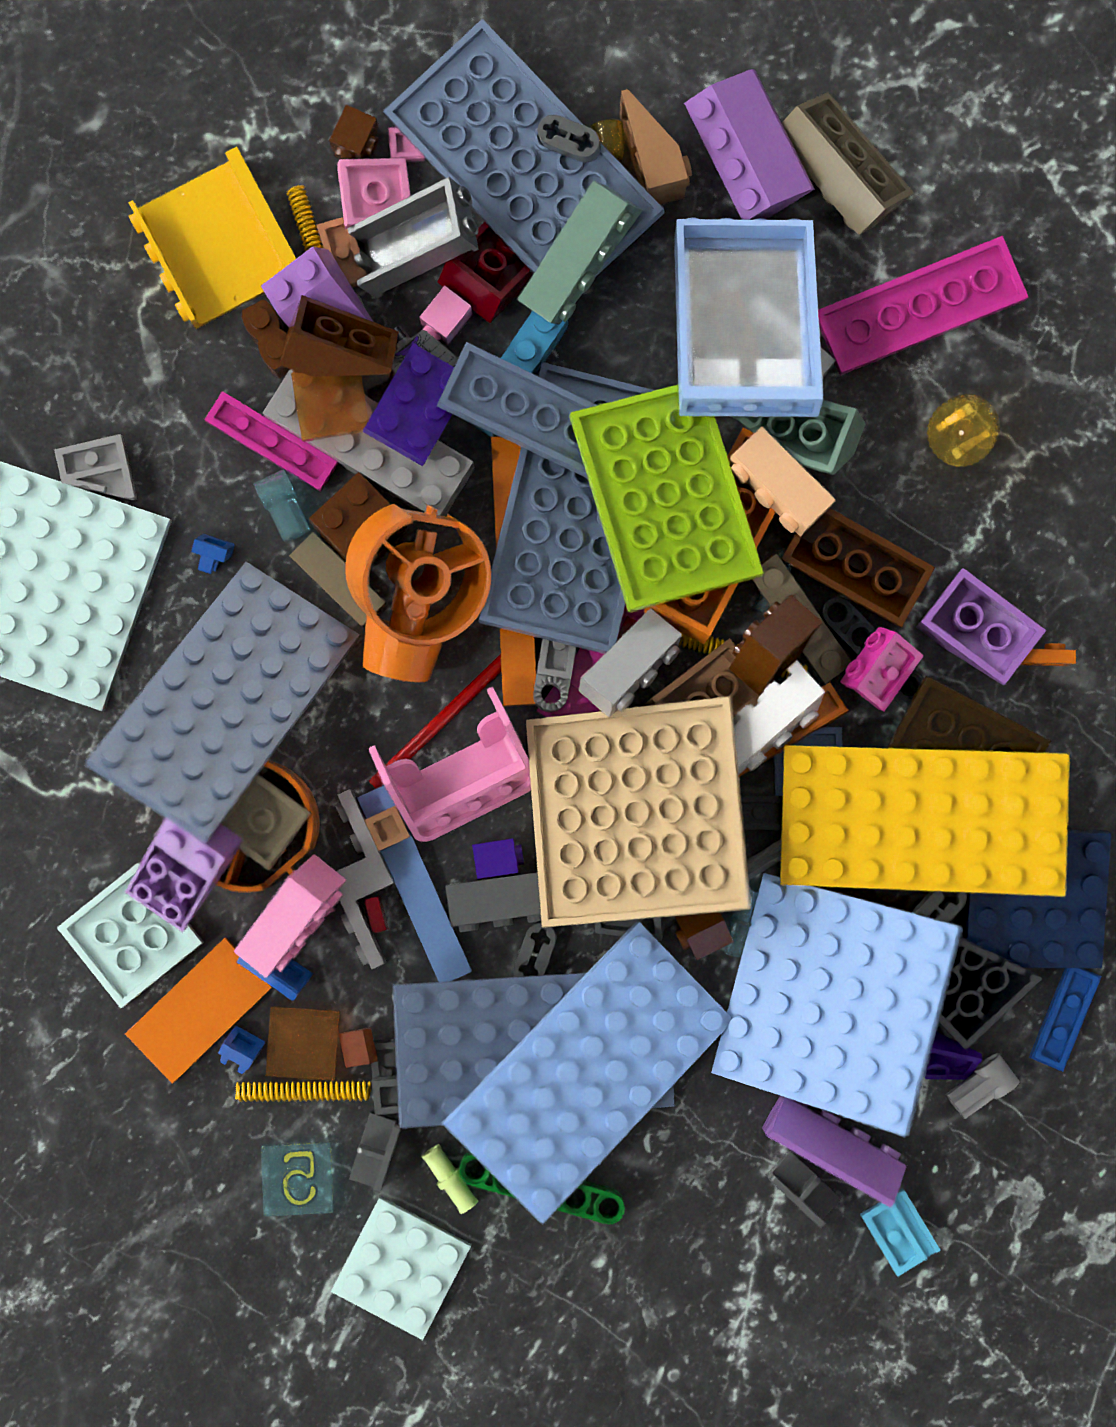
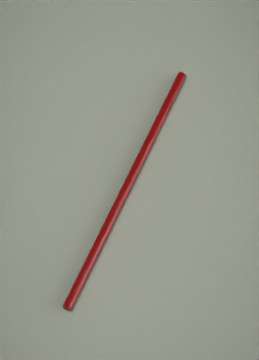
[368,637,537,789]

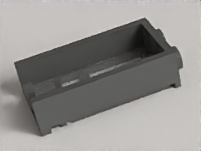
[348,177,479,299]

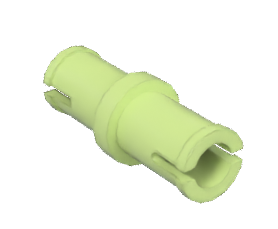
[421,1144,478,1214]

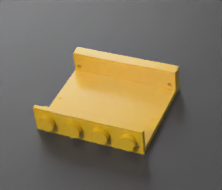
[128,147,296,329]

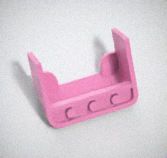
[368,687,531,842]

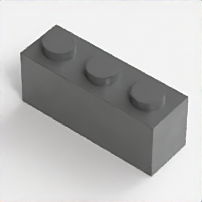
[446,872,541,932]

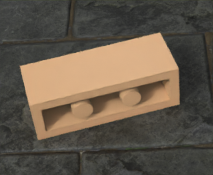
[729,427,836,537]

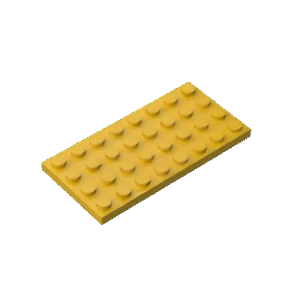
[780,745,1069,896]

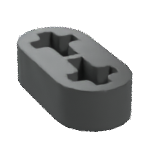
[537,115,601,163]
[912,891,967,923]
[513,922,556,977]

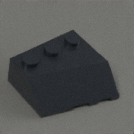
[938,937,1042,1050]

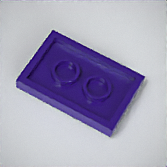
[362,343,454,466]

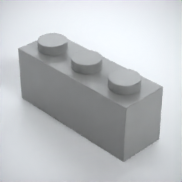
[578,608,682,718]

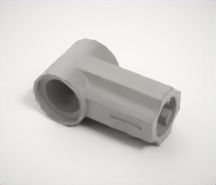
[946,1053,1020,1119]

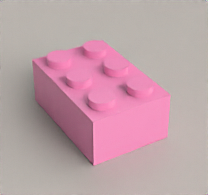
[234,854,346,978]

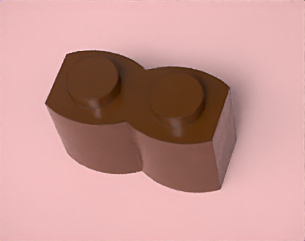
[242,299,290,378]

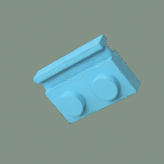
[860,1188,941,1276]

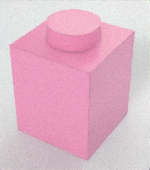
[419,285,473,345]

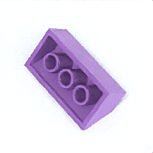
[684,69,814,220]
[762,1095,906,1208]

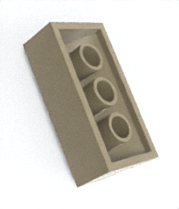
[782,92,914,235]

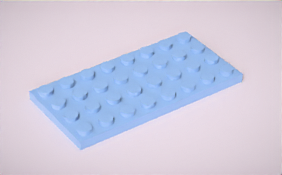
[442,922,732,1224]

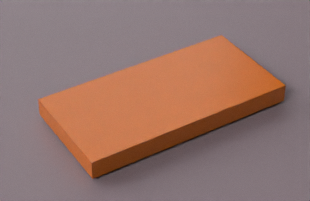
[125,937,273,1084]

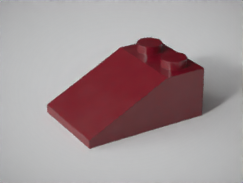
[437,222,534,323]

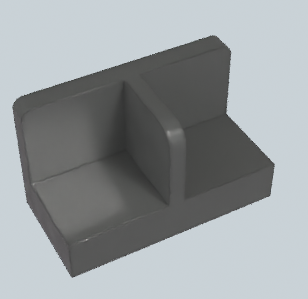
[349,1111,401,1194]
[766,1150,841,1228]

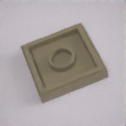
[221,774,311,870]

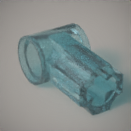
[253,469,310,542]

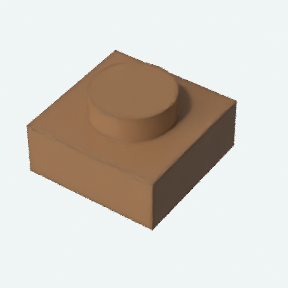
[364,805,411,851]

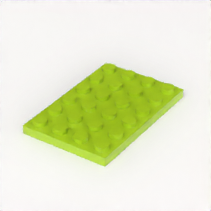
[569,380,764,612]

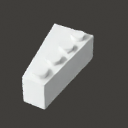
[733,661,825,781]

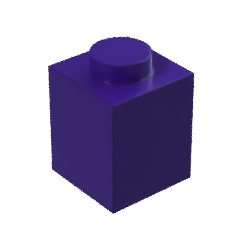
[472,838,524,879]

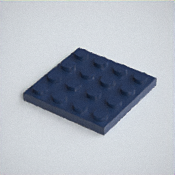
[964,830,1111,968]

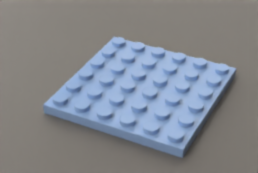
[711,873,962,1136]

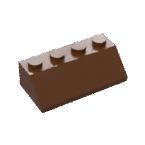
[781,508,935,628]

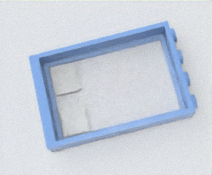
[674,218,823,417]

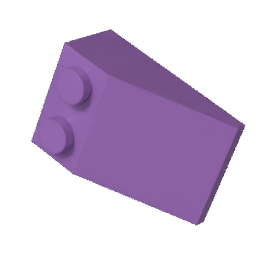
[261,247,373,327]
[916,568,1046,686]

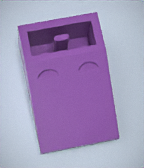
[125,818,243,932]

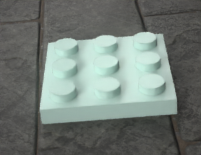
[57,863,204,1008]
[331,1196,471,1340]

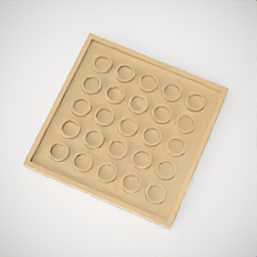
[526,697,751,927]

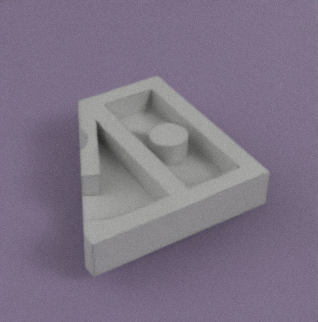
[54,434,137,500]

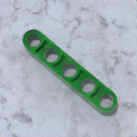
[459,1151,625,1224]

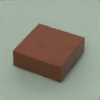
[339,1028,378,1068]

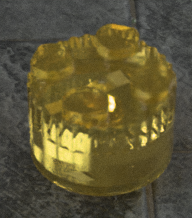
[927,394,1000,467]

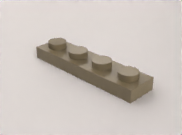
[751,553,851,684]

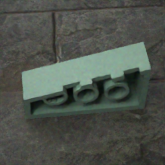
[517,180,643,325]

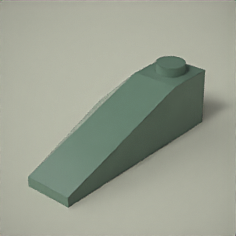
[730,379,866,475]

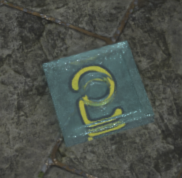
[261,1142,334,1216]

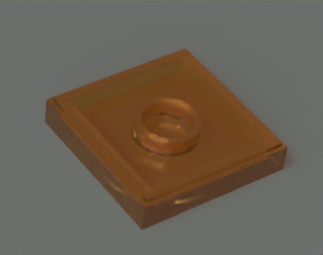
[291,372,369,442]
[266,1006,340,1081]

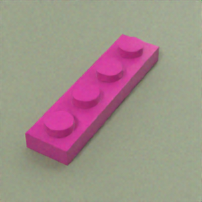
[204,391,339,492]

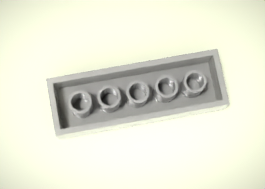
[263,370,475,517]

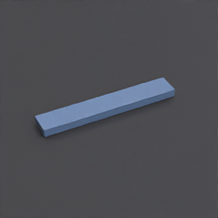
[357,786,472,982]

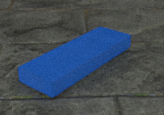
[1029,968,1102,1072]

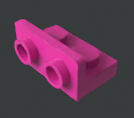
[841,627,924,711]

